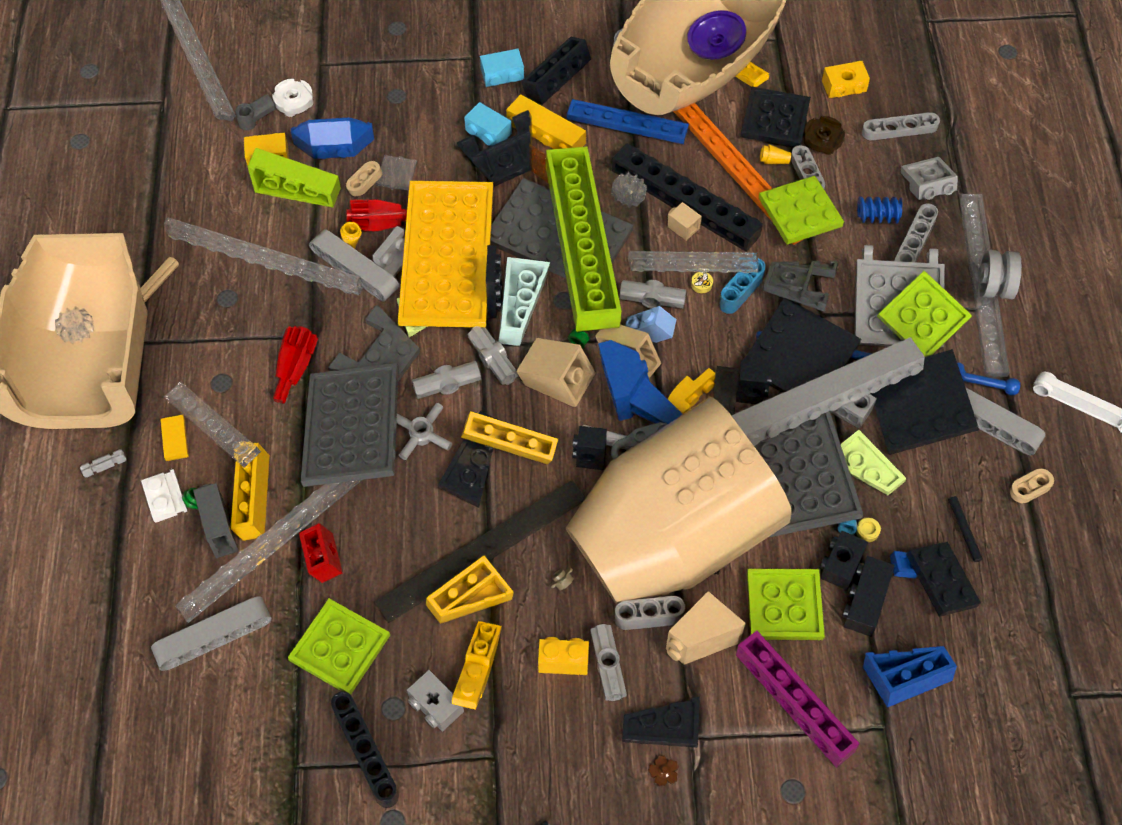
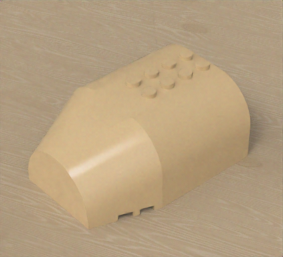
[0,233,148,429]
[566,397,792,605]

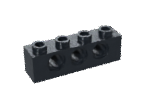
[521,36,591,105]

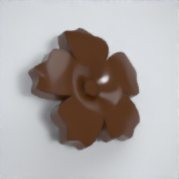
[648,755,679,786]

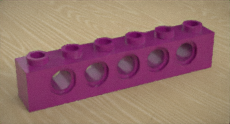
[736,631,860,768]

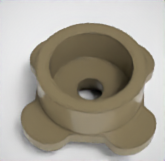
[550,567,574,591]

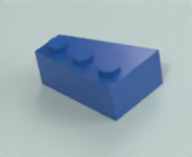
[863,646,957,708]

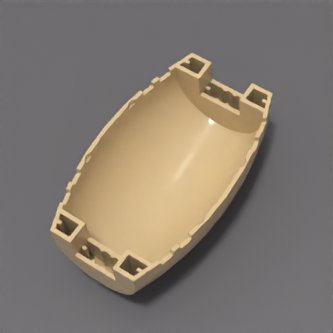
[610,0,786,115]

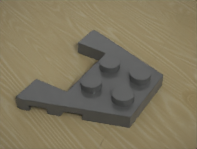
[763,261,838,311]
[328,305,420,382]

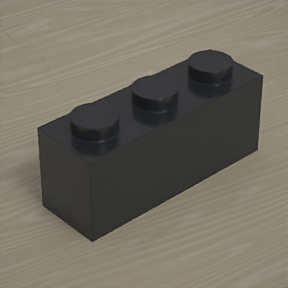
[842,556,895,637]

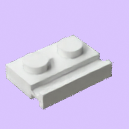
[141,469,187,523]

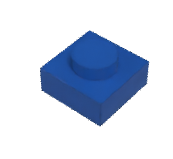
[890,551,917,579]

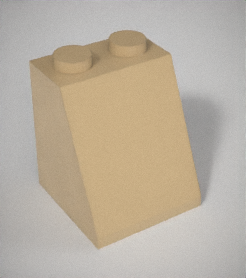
[516,338,596,407]
[666,591,745,665]

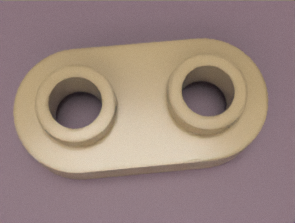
[346,161,382,196]
[1010,469,1054,503]

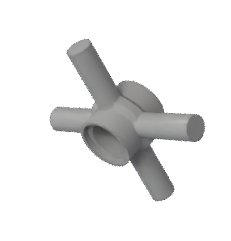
[397,403,452,460]

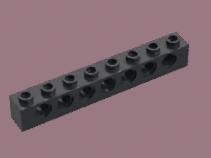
[612,143,763,252]

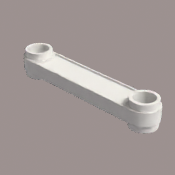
[1033,372,1122,433]

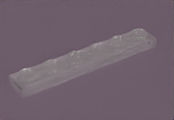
[628,251,759,273]
[164,381,261,468]

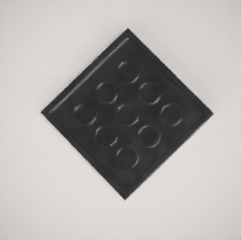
[740,298,862,393]
[871,349,979,455]

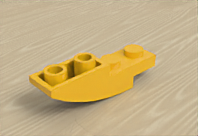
[668,368,716,414]
[452,621,502,709]

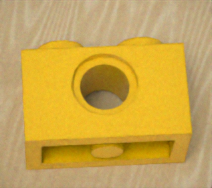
[822,61,870,98]

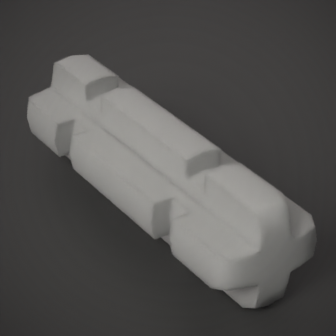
[80,449,126,477]

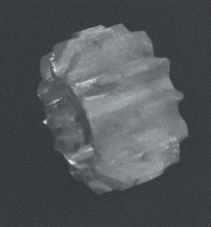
[611,172,647,208]
[55,306,94,344]

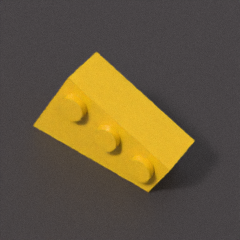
[426,556,514,624]

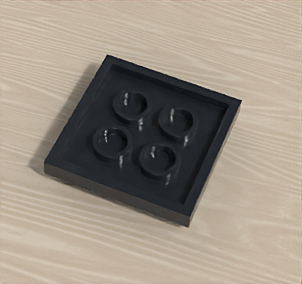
[740,87,811,147]

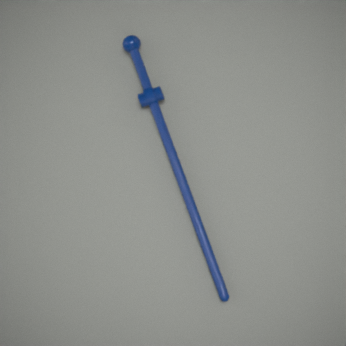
[756,331,1021,395]

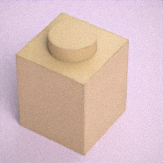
[667,202,701,241]

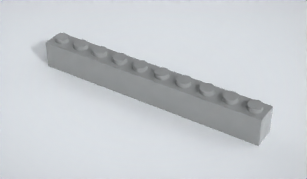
[731,337,925,446]

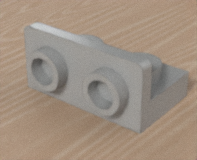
[373,226,405,277]

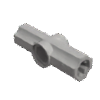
[620,280,686,309]
[468,326,518,385]
[412,361,481,399]
[590,624,627,701]

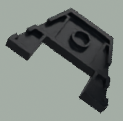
[457,110,532,187]

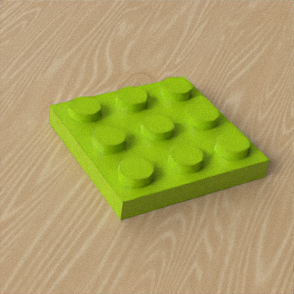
[759,176,844,245]
[877,271,972,357]
[747,569,825,640]
[288,598,390,695]

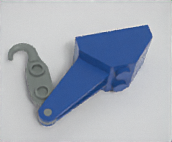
[598,340,683,459]

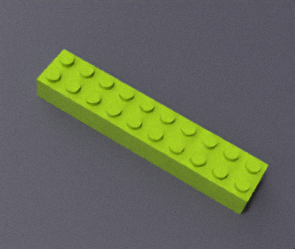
[546,147,622,332]

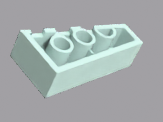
[499,257,550,346]

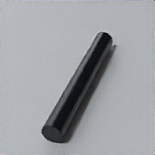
[948,496,983,562]

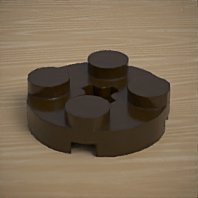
[803,116,845,155]

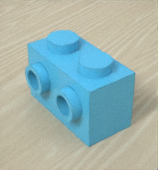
[480,49,524,87]
[464,102,512,146]

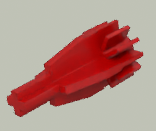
[346,199,407,231]
[273,326,318,404]

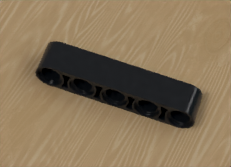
[331,692,399,808]

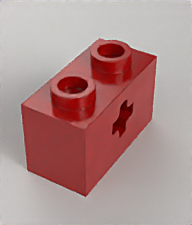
[299,523,343,583]

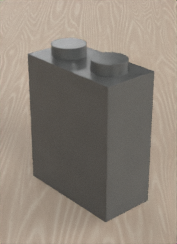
[193,483,239,558]

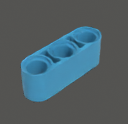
[719,258,765,314]

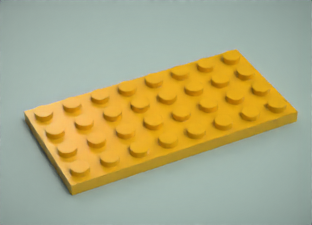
[398,181,493,327]

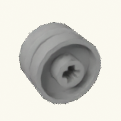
[978,249,1022,300]

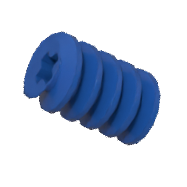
[857,196,903,224]

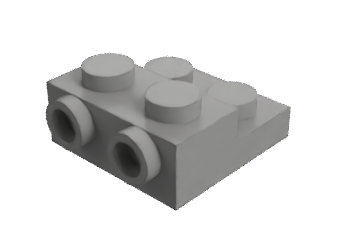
[901,157,958,200]

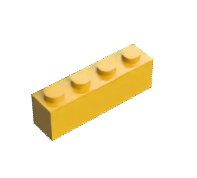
[506,94,586,149]
[461,411,558,465]
[231,443,270,541]

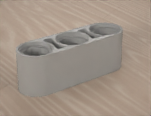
[614,596,685,630]

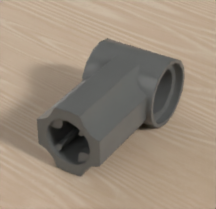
[235,95,276,130]

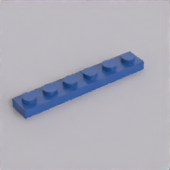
[567,99,689,144]

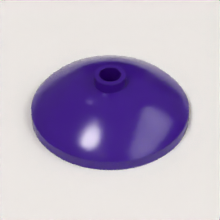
[687,10,747,60]

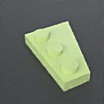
[841,430,906,495]

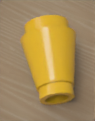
[760,144,791,164]
[340,222,362,249]

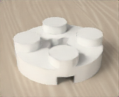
[272,79,313,117]

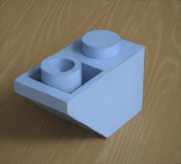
[626,306,677,343]

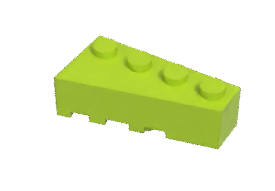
[248,148,341,208]

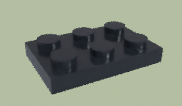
[486,245,502,318]
[906,541,981,617]

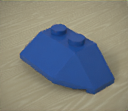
[291,117,374,159]

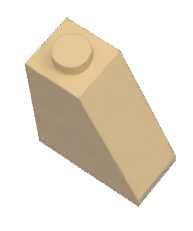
[595,325,661,378]

